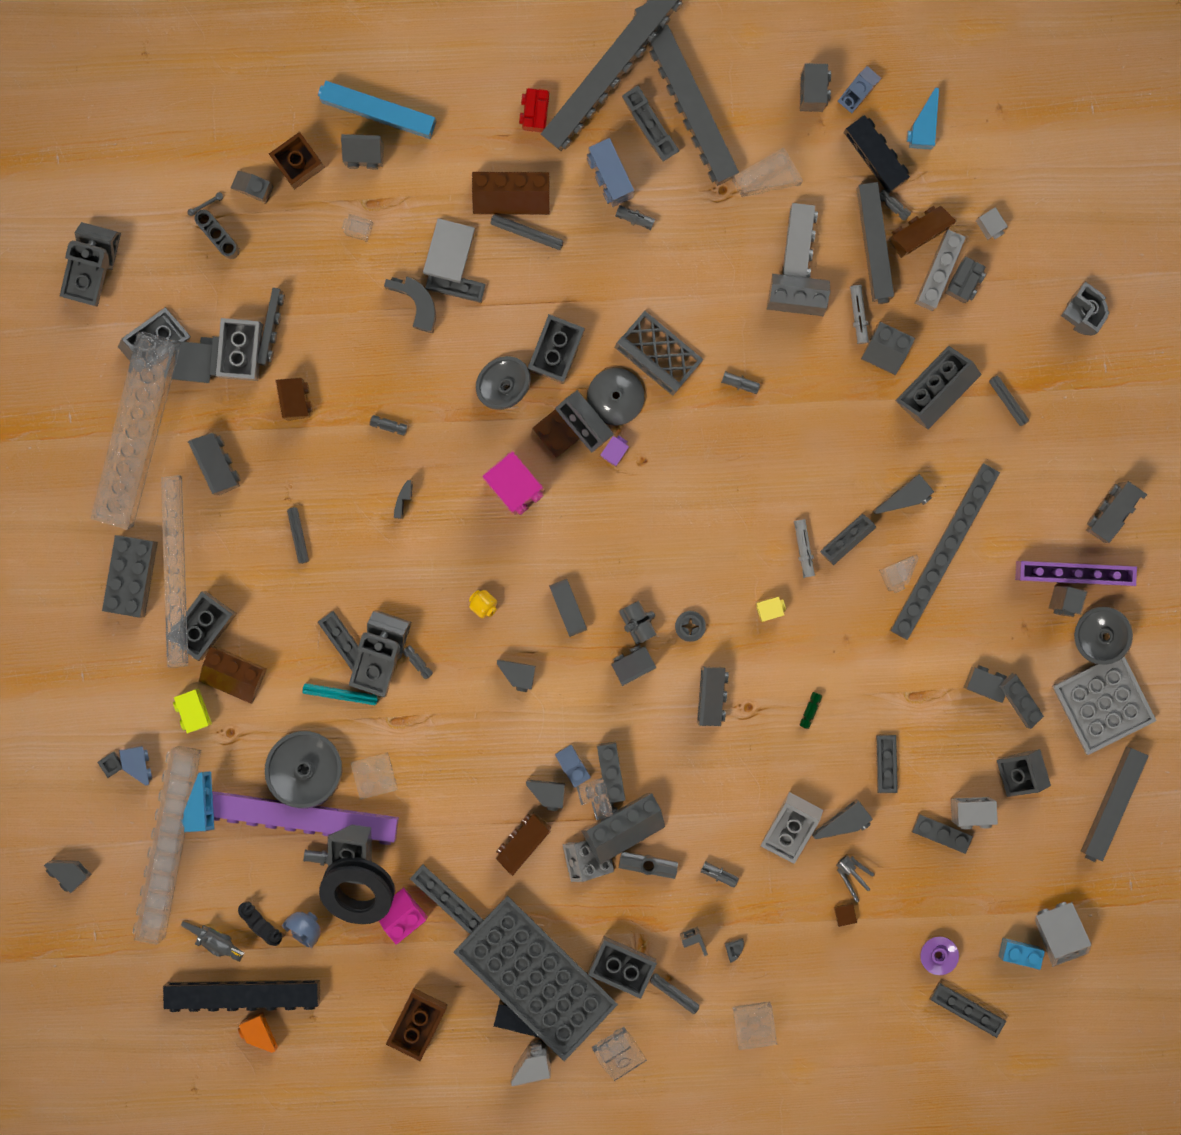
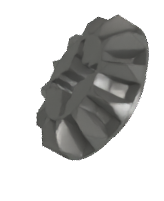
[675,611,706,642]

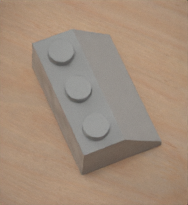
[511,1040,551,1086]

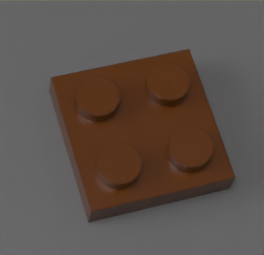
[532,409,580,458]

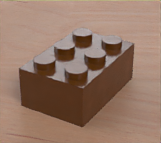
[386,988,448,1061]

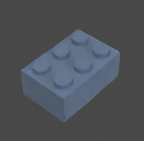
[587,138,634,207]

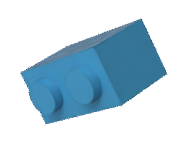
[998,938,1045,970]

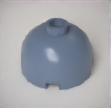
[282,912,321,949]

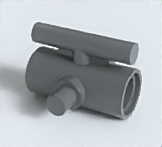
[619,601,657,645]

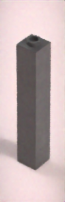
[856,182,894,304]
[1081,746,1149,862]

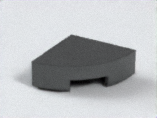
[724,938,744,963]

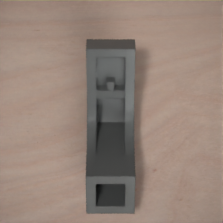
[384,277,436,334]

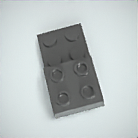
[60,222,121,307]
[349,610,412,697]

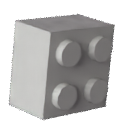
[951,797,998,829]

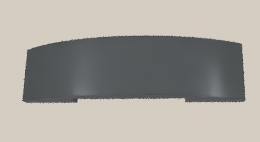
[622,86,679,162]

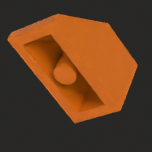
[238,1012,278,1053]

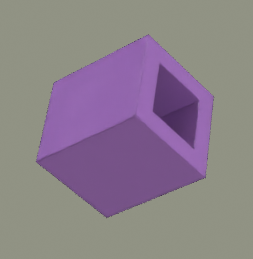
[600,435,629,466]

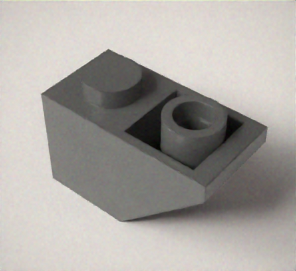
[44,860,92,893]

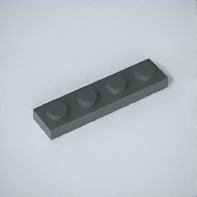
[257,287,285,366]

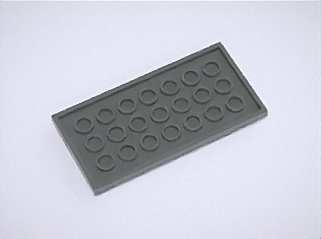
[453,895,618,1061]

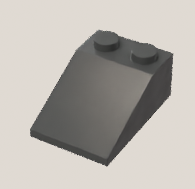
[118,307,191,376]

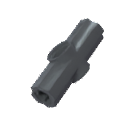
[618,852,678,879]

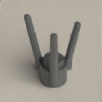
[836,855,874,903]

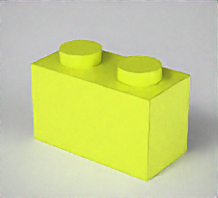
[173,689,212,733]

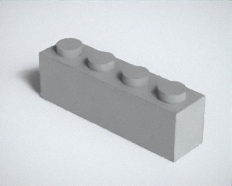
[782,203,818,278]
[915,230,966,311]

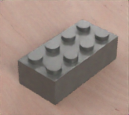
[102,535,158,618]

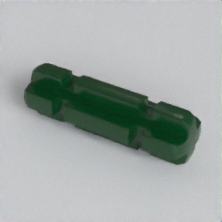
[800,692,822,729]

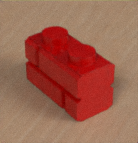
[519,88,550,132]

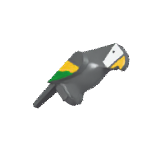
[181,921,244,962]

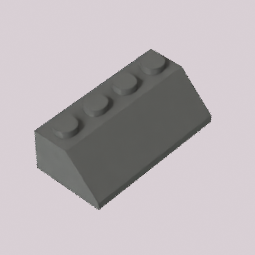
[895,346,982,430]
[581,793,665,865]

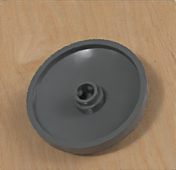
[265,731,342,809]

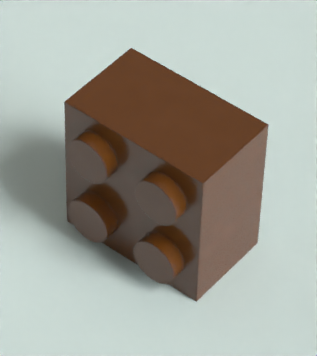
[269,132,325,190]

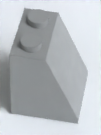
[1035,902,1092,967]

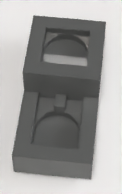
[394,480,413,519]

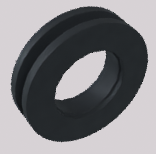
[319,857,395,924]

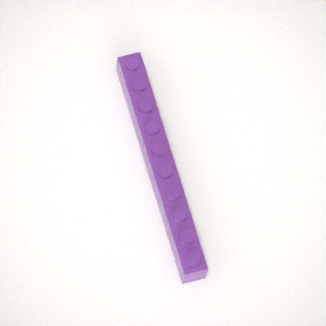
[212,791,399,845]

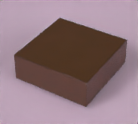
[834,903,857,927]

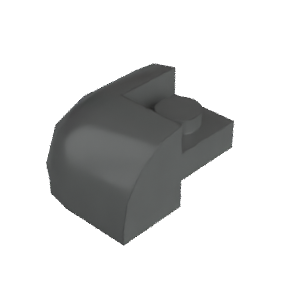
[1061,282,1109,336]

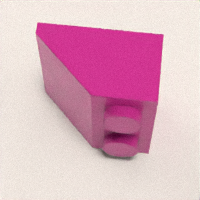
[379,887,428,945]

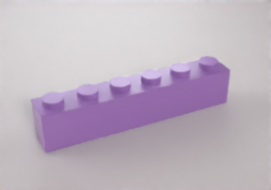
[1015,561,1137,586]

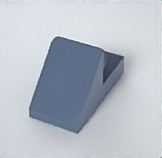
[555,745,591,788]

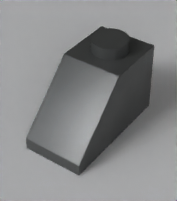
[231,171,274,204]
[497,659,536,692]
[526,779,565,811]

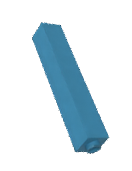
[318,81,437,140]

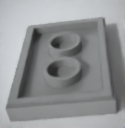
[423,218,475,283]

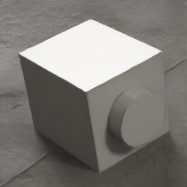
[976,207,1008,240]

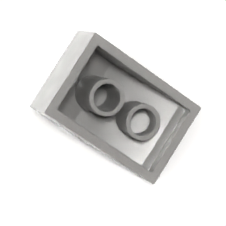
[760,792,823,864]

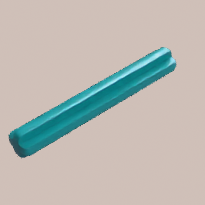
[302,683,378,705]

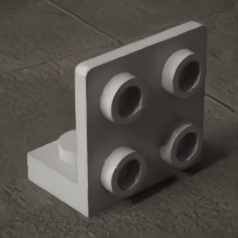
[562,840,614,882]

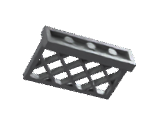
[615,311,703,396]

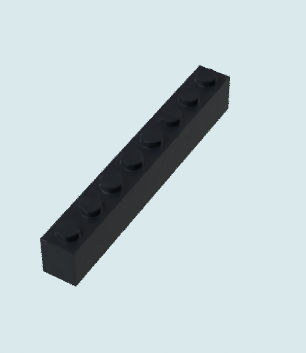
[163,980,320,1012]

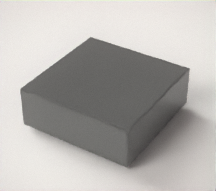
[97,751,122,778]

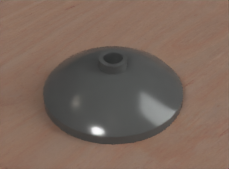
[476,356,531,410]
[587,368,644,425]
[1074,607,1133,665]

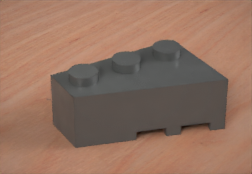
[1086,481,1148,543]

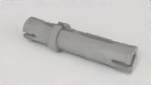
[850,285,869,344]
[794,519,815,578]

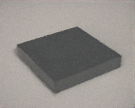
[170,341,212,383]

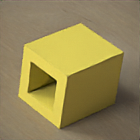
[755,597,786,622]

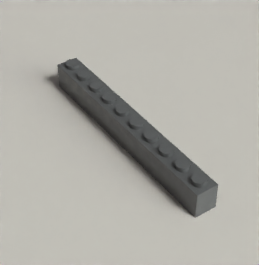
[541,0,683,151]
[633,4,739,186]

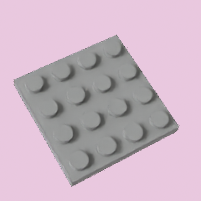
[1052,656,1156,755]

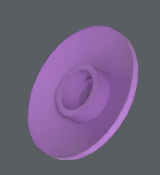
[920,937,959,975]

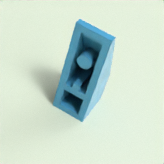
[906,88,939,150]
[182,771,214,832]

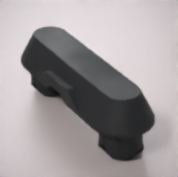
[238,902,282,946]

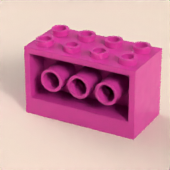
[482,451,544,515]

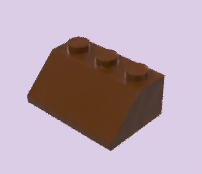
[889,206,956,258]
[199,646,267,704]
[496,812,551,876]

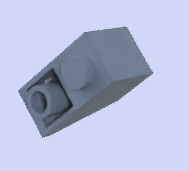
[838,66,882,113]
[119,746,152,785]

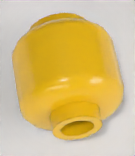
[469,590,497,618]

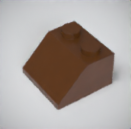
[276,378,313,421]

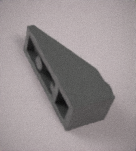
[872,474,934,514]
[812,799,873,840]

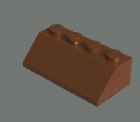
[472,172,550,215]

